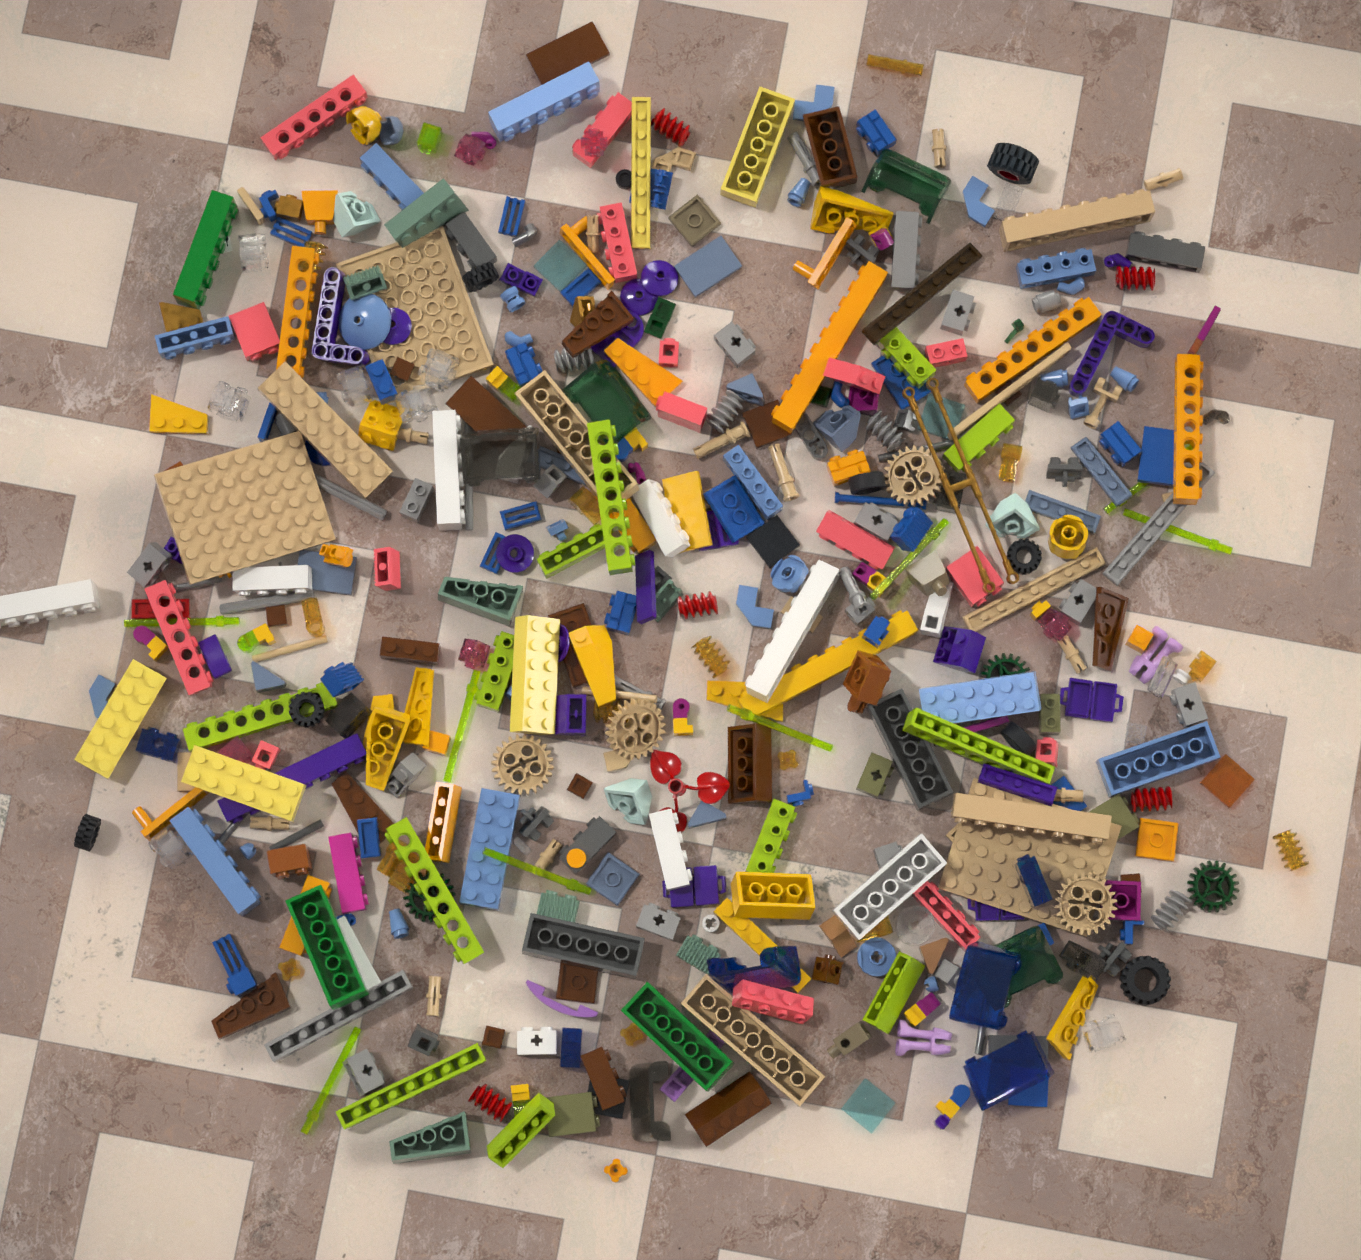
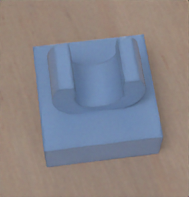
[1068,395,1089,419]
[546,519,568,542]

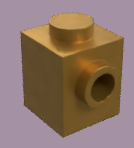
[274,194,304,223]

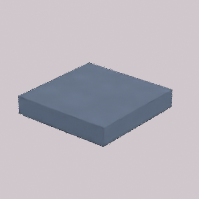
[586,852,640,906]

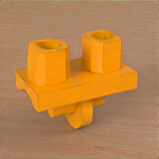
[319,544,353,568]

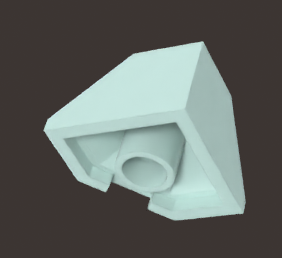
[333,191,380,237]
[986,493,1040,538]
[604,778,652,825]

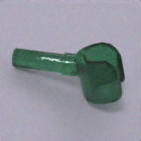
[1004,319,1024,344]

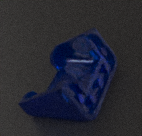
[949,941,1022,1030]
[706,946,801,994]
[963,1030,1054,1111]

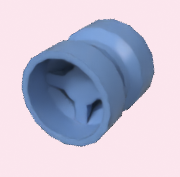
[500,286,526,312]

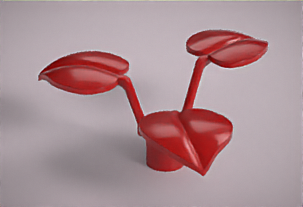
[650,750,730,833]

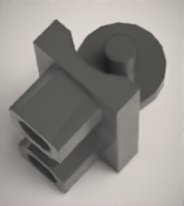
[845,234,880,267]
[1046,457,1083,487]
[518,806,554,841]
[1097,942,1132,977]

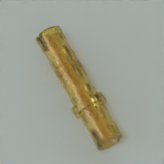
[866,54,924,76]

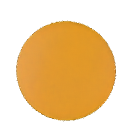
[567,848,586,868]

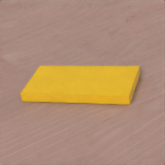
[662,471,712,554]

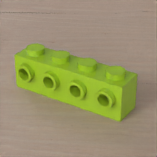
[875,327,936,389]
[942,403,1015,474]
[537,524,605,579]
[474,631,514,713]
[745,799,797,873]
[862,951,925,1034]
[487,1093,555,1168]

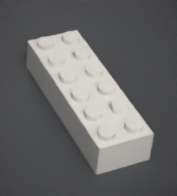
[432,410,466,531]
[0,579,100,629]
[832,834,947,940]

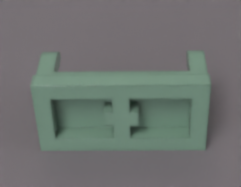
[654,579,684,622]

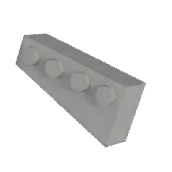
[891,211,922,288]

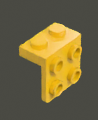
[358,400,406,451]

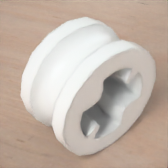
[1172,668,1192,686]
[702,915,720,932]

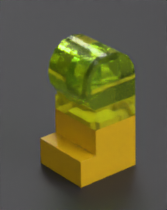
[486,366,521,402]
[237,623,276,653]
[511,1084,530,1117]

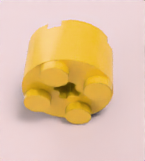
[1048,515,1088,559]

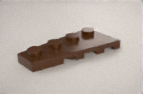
[562,291,634,358]
[1092,587,1129,672]
[331,771,394,844]
[211,972,291,1040]

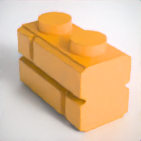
[826,449,871,487]

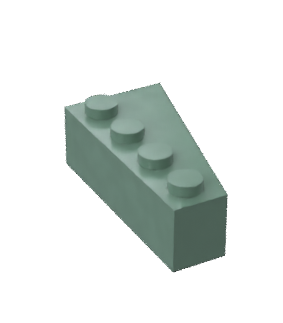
[384,178,469,248]
[438,577,523,627]
[389,1111,471,1164]

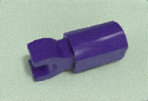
[934,1114,951,1130]

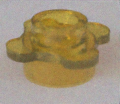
[777,749,798,770]
[278,958,300,981]
[620,1023,643,1046]

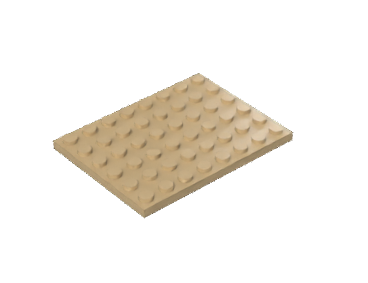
[336,226,494,404]
[154,431,336,585]
[938,778,1122,937]

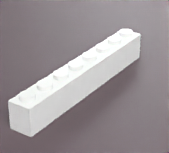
[745,560,840,703]

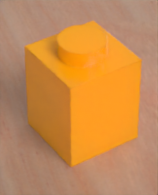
[1125,625,1154,654]
[422,730,451,756]

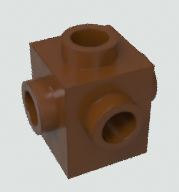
[812,954,843,985]

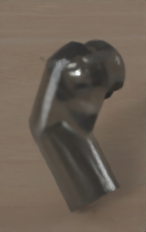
[1203,409,1230,425]

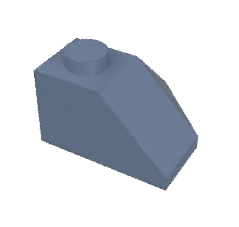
[813,405,861,452]

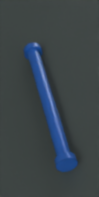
[835,492,927,510]

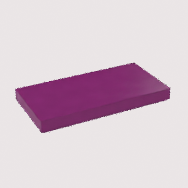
[1187,305,1221,354]

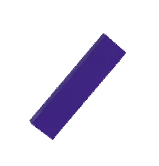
[635,550,656,625]
[977,764,1058,807]

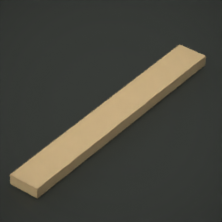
[947,342,1072,441]
[962,547,1106,632]

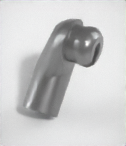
[512,223,537,247]

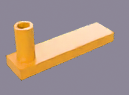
[560,216,615,290]
[793,217,857,290]
[132,787,210,841]

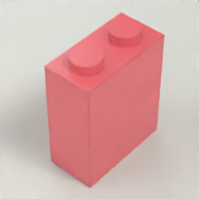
[229,302,280,362]
[823,358,886,394]
[656,392,707,433]
[945,546,1004,607]

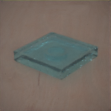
[534,239,587,292]
[917,393,965,440]
[841,1078,896,1134]

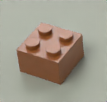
[267,844,313,880]

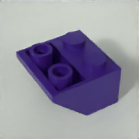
[933,626,986,673]
[552,694,587,736]

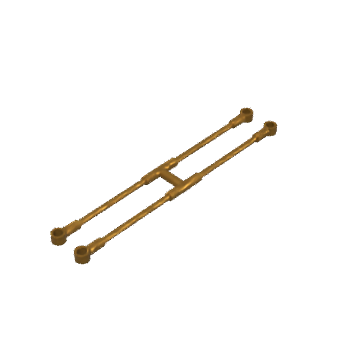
[902,378,1019,594]

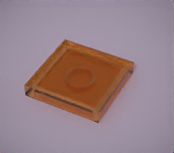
[1200,754,1255,808]

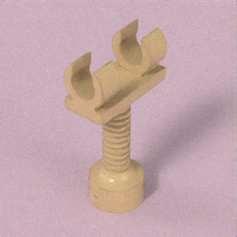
[1083,377,1123,430]

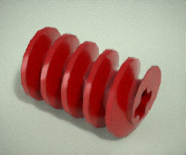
[651,108,691,147]
[1115,266,1155,291]
[677,591,718,619]
[1131,786,1173,813]
[468,1083,512,1123]

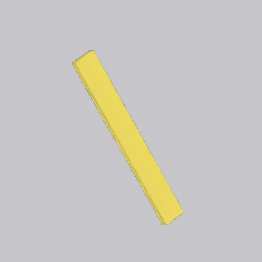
[631,97,651,249]

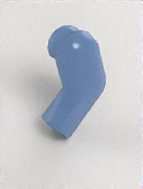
[1057,277,1085,295]

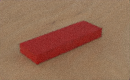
[131,599,190,619]

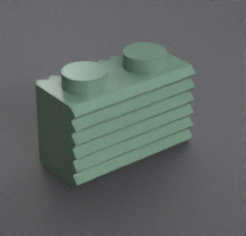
[343,265,387,301]
[537,890,580,922]
[676,934,721,976]

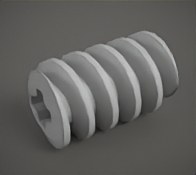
[554,348,595,374]
[705,390,744,433]
[866,410,906,453]
[1151,890,1192,933]

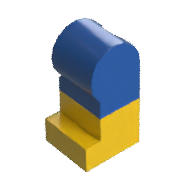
[616,429,648,462]
[935,1084,970,1119]

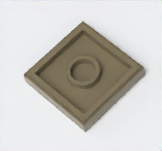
[668,194,721,247]

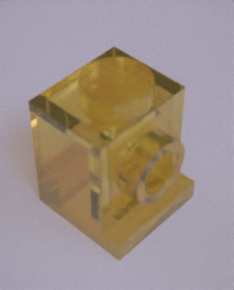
[1188,650,1217,682]

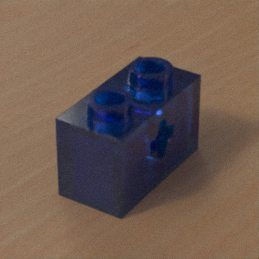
[135,727,182,763]
[560,1028,583,1069]

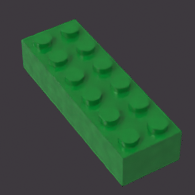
[173,190,239,309]
[285,885,369,1010]
[621,982,735,1092]

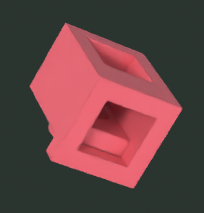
[659,338,679,368]
[1036,737,1059,768]
[252,740,280,771]

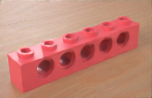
[260,74,368,160]
[144,580,213,696]

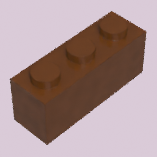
[380,636,441,665]
[581,1047,627,1111]

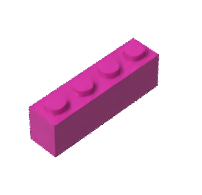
[328,832,369,914]

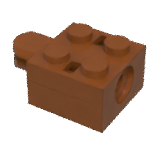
[843,650,892,714]

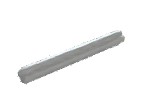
[314,473,387,520]
[219,590,314,615]

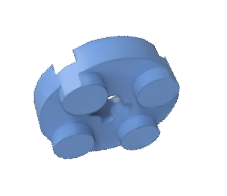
[771,555,809,593]
[857,937,896,977]

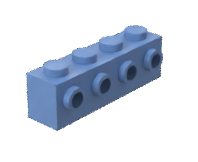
[1016,248,1096,289]
[155,316,235,360]

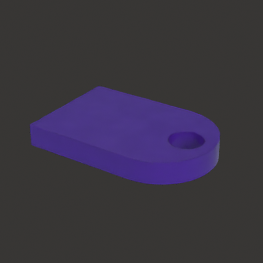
[590,310,644,370]

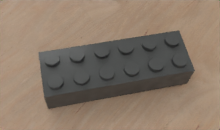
[866,688,953,811]
[522,913,645,979]

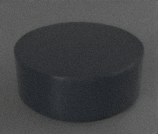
[616,169,631,189]

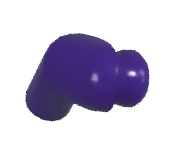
[1104,253,1133,268]

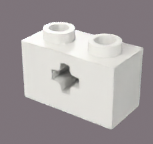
[517,1027,557,1055]

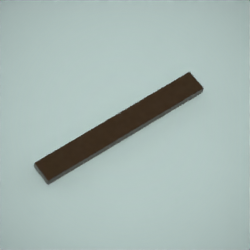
[861,243,982,345]

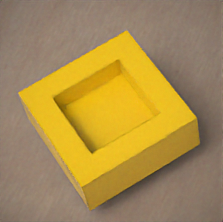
[1030,600,1051,621]

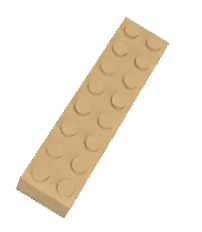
[999,189,1155,252]
[257,361,393,499]
[515,370,639,501]
[951,793,1112,844]
[681,974,825,1107]

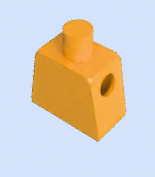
[302,190,338,235]

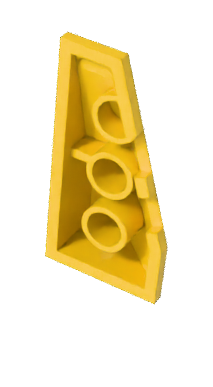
[810,186,894,233]
[569,625,616,708]
[365,707,410,791]

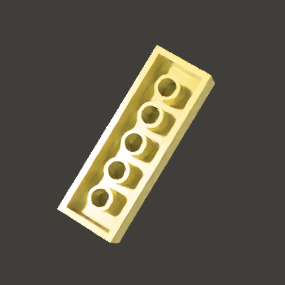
[720,87,795,208]
[510,615,560,735]
[74,659,167,779]
[181,745,307,822]

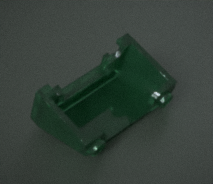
[562,359,651,444]
[971,926,1063,1011]

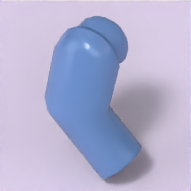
[504,331,533,347]

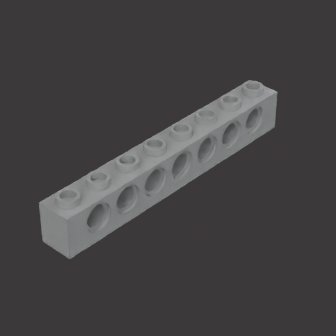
[264,970,413,1063]

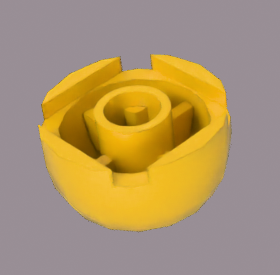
[346,106,382,145]

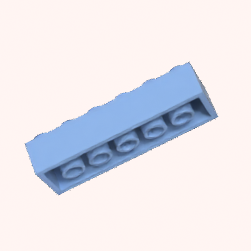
[488,62,600,142]
[919,671,1041,723]

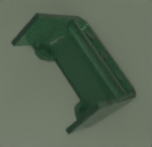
[861,149,951,224]

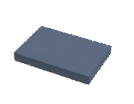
[674,236,742,298]
[298,550,357,595]

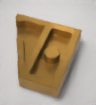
[159,302,204,332]

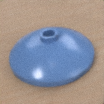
[338,294,391,350]

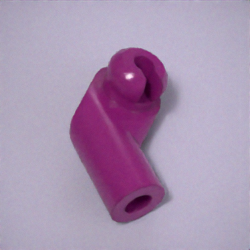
[471,132,497,150]
[628,461,646,485]

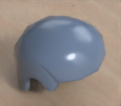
[379,116,404,145]

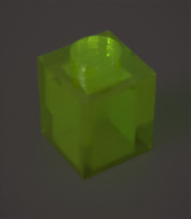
[417,122,443,154]

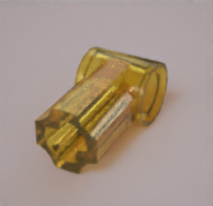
[998,443,1022,482]
[301,598,325,638]
[376,839,408,878]
[856,915,894,943]

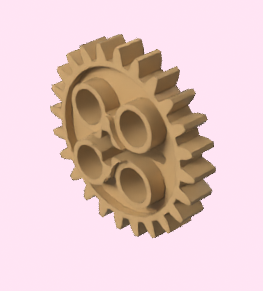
[884,445,945,507]
[605,697,666,760]
[491,734,554,797]
[1053,872,1117,936]

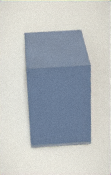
[726,373,765,406]
[251,661,287,693]
[688,801,726,829]

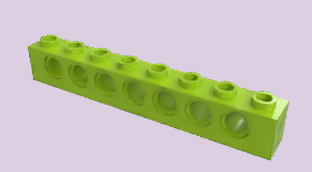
[587,419,636,575]
[183,682,339,752]
[902,708,1055,784]
[384,817,484,964]
[335,1043,487,1130]

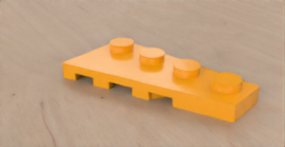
[603,338,683,407]

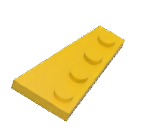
[402,667,434,747]
[706,680,783,722]
[1046,974,1098,1060]

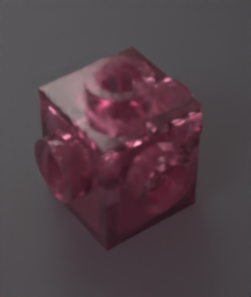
[581,128,607,157]
[454,133,486,166]
[1037,608,1072,641]
[458,638,490,669]

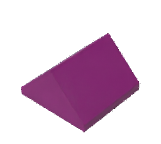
[848,373,883,416]
[1099,880,1141,921]

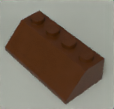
[803,106,858,188]
[728,723,772,804]
[685,1071,772,1147]

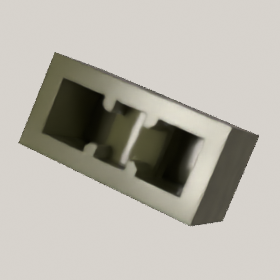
[1039,694,1061,735]
[856,752,894,799]

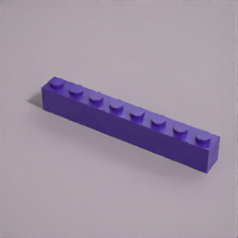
[217,733,366,824]

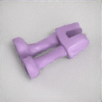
[1129,626,1183,684]
[895,1020,952,1057]

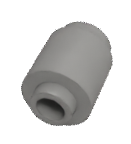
[1032,290,1061,313]

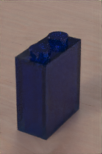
[1014,854,1053,908]

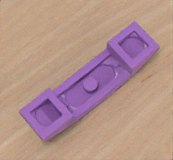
[526,980,598,1018]
[659,1031,725,1102]

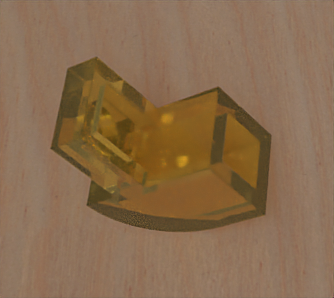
[568,486,601,525]

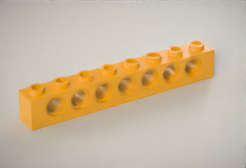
[276,245,319,378]
[964,297,1102,403]
[1173,354,1203,505]

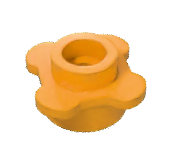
[604,1159,628,1182]

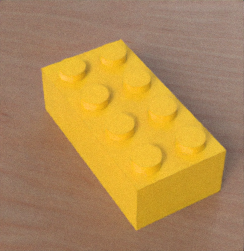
[731,872,815,920]

